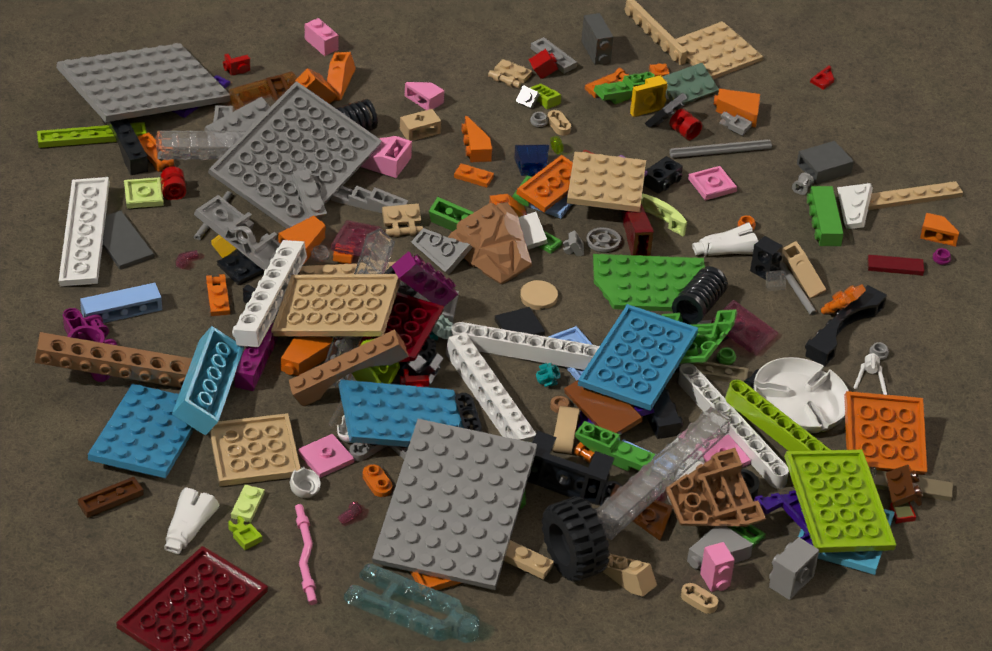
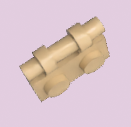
[488,59,532,88]
[382,204,423,237]

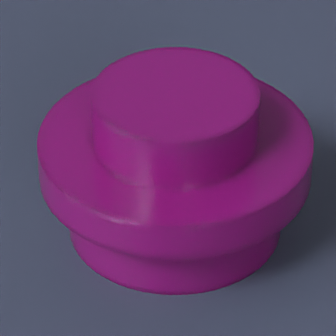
[932,248,951,265]

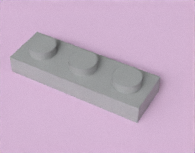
[531,37,577,73]
[292,169,327,219]

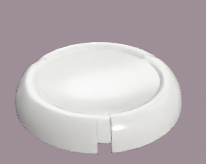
[754,357,848,434]

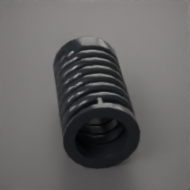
[336,99,378,131]
[672,266,728,325]

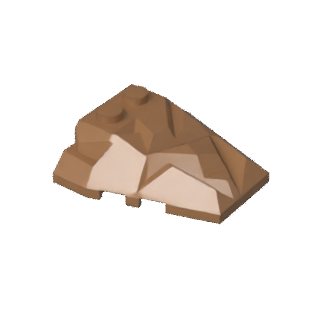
[448,203,532,284]
[666,448,766,526]

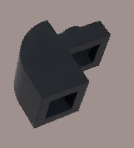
[397,353,443,385]

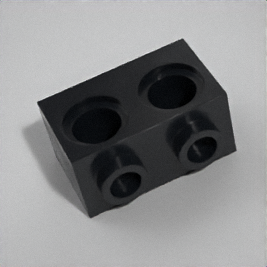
[643,156,683,194]
[750,236,783,281]

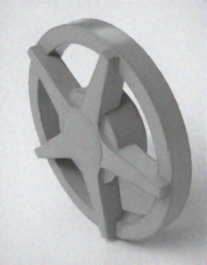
[586,228,621,252]

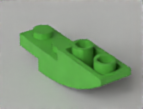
[594,72,656,104]
[575,421,656,473]

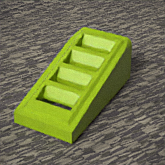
[530,83,561,109]

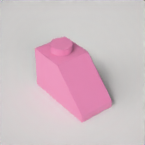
[405,82,444,110]

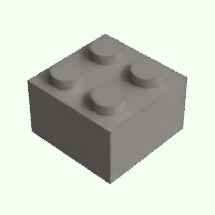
[769,537,819,600]

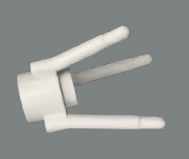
[854,353,887,395]

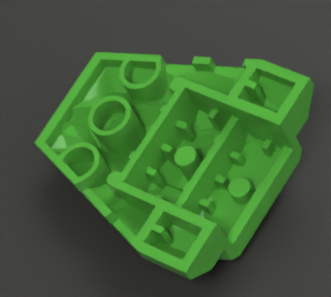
[662,309,737,365]

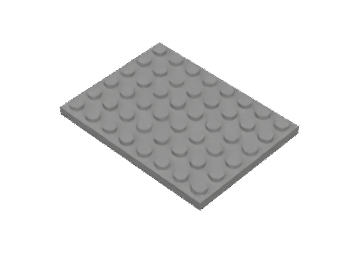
[57,43,231,122]
[208,81,382,229]
[372,419,537,590]

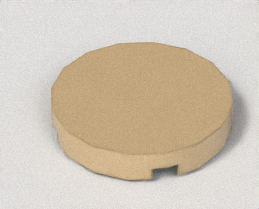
[520,280,558,310]

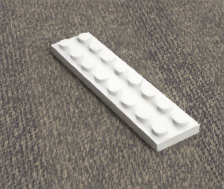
[59,177,110,286]

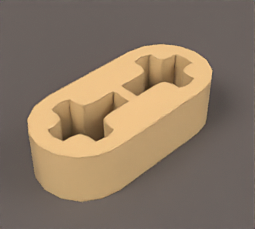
[547,110,571,136]
[681,583,718,614]

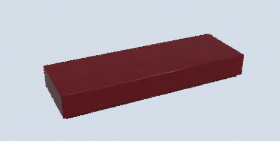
[867,254,924,276]

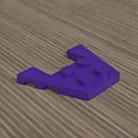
[754,490,813,546]

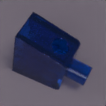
[514,144,549,177]

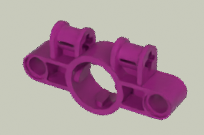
[63,308,118,382]

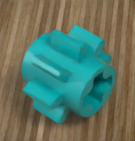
[536,363,560,387]

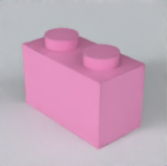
[305,18,338,56]
[700,542,735,592]

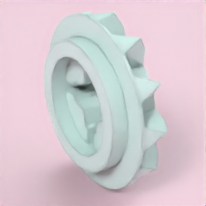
[432,314,453,339]

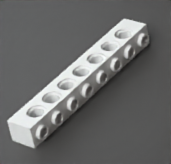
[233,240,307,347]
[446,333,536,443]

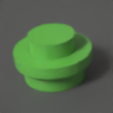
[717,347,736,365]

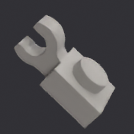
[719,112,752,136]

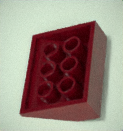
[360,292,444,362]

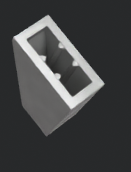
[687,526,753,571]

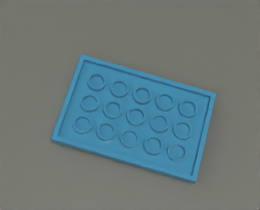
[578,304,698,411]
[339,380,463,447]
[88,384,194,478]

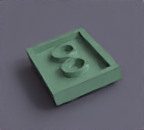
[662,63,719,105]

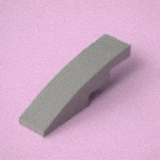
[331,186,408,213]

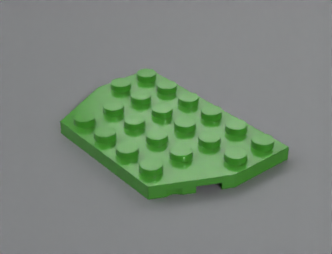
[593,254,705,311]

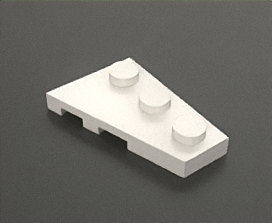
[837,183,873,229]

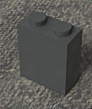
[581,13,613,65]
[797,141,854,185]

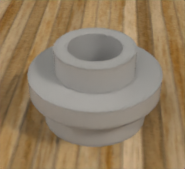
[530,112,548,127]
[869,342,889,360]

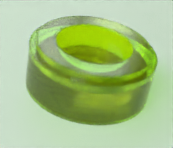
[550,135,564,154]

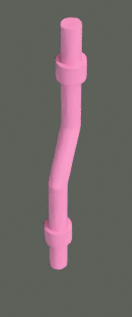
[295,504,317,605]

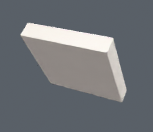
[518,212,548,249]

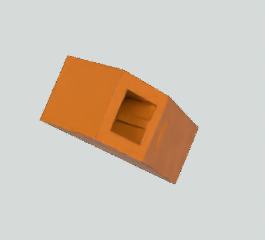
[327,52,356,101]
[462,116,492,162]

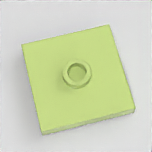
[124,177,164,209]

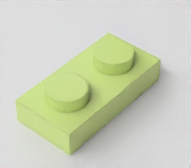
[231,485,264,523]

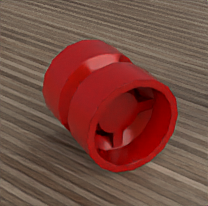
[669,109,703,140]
[161,167,186,200]

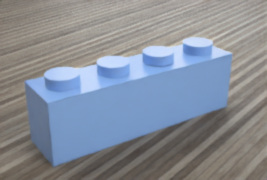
[80,283,162,323]

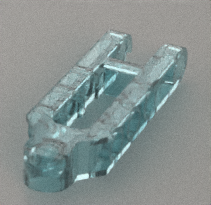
[344,564,479,643]

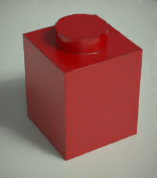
[528,48,558,79]

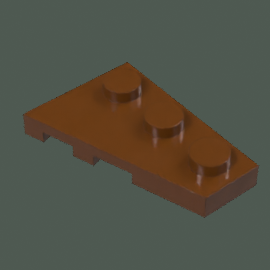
[608,484,673,541]

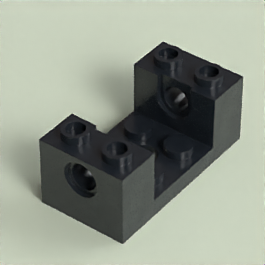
[527,431,614,505]

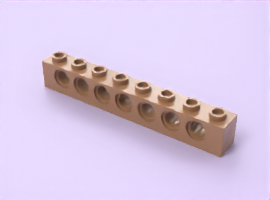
[34,332,192,388]

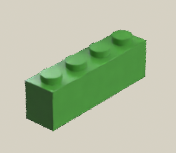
[807,186,843,246]
[429,197,474,231]

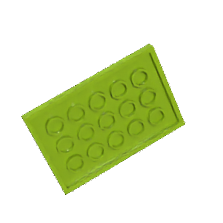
[784,450,896,553]

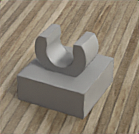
[563,231,584,256]

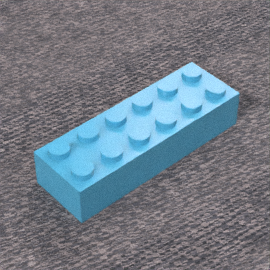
[172,326,244,436]

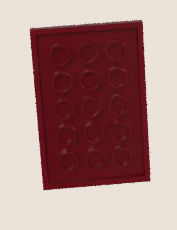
[116,546,268,651]

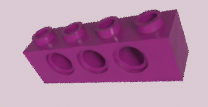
[392,251,458,306]
[234,323,278,391]

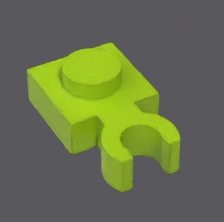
[228,516,262,550]

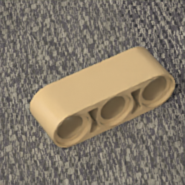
[552,406,580,454]

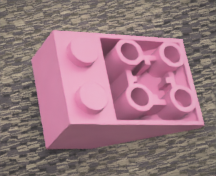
[361,136,412,178]

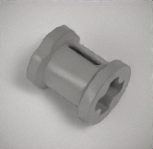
[792,172,814,195]

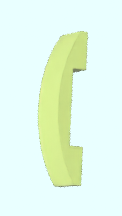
[641,193,687,236]

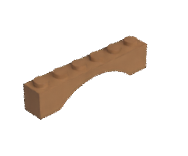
[289,329,409,406]

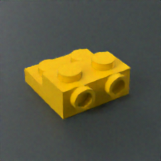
[630,75,668,117]

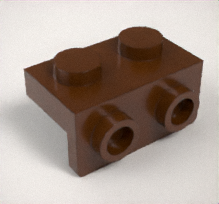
[886,464,923,507]

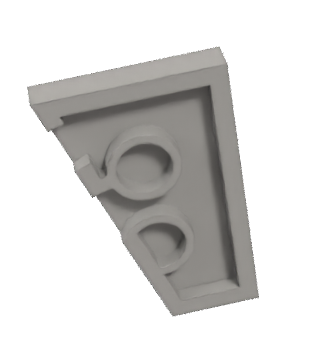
[411,228,473,274]

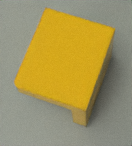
[211,235,237,258]

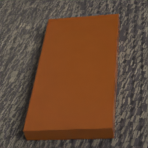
[564,380,642,435]

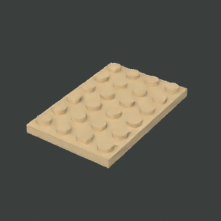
[271,274,401,336]

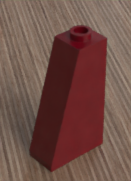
[621,204,654,256]

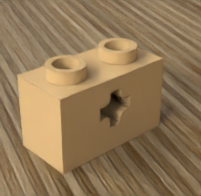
[400,109,441,141]

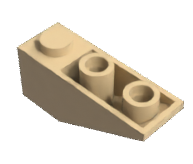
[782,241,826,299]
[603,553,657,596]

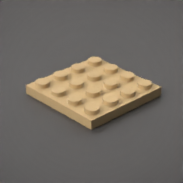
[675,21,763,79]
[567,152,646,212]
[209,413,300,486]

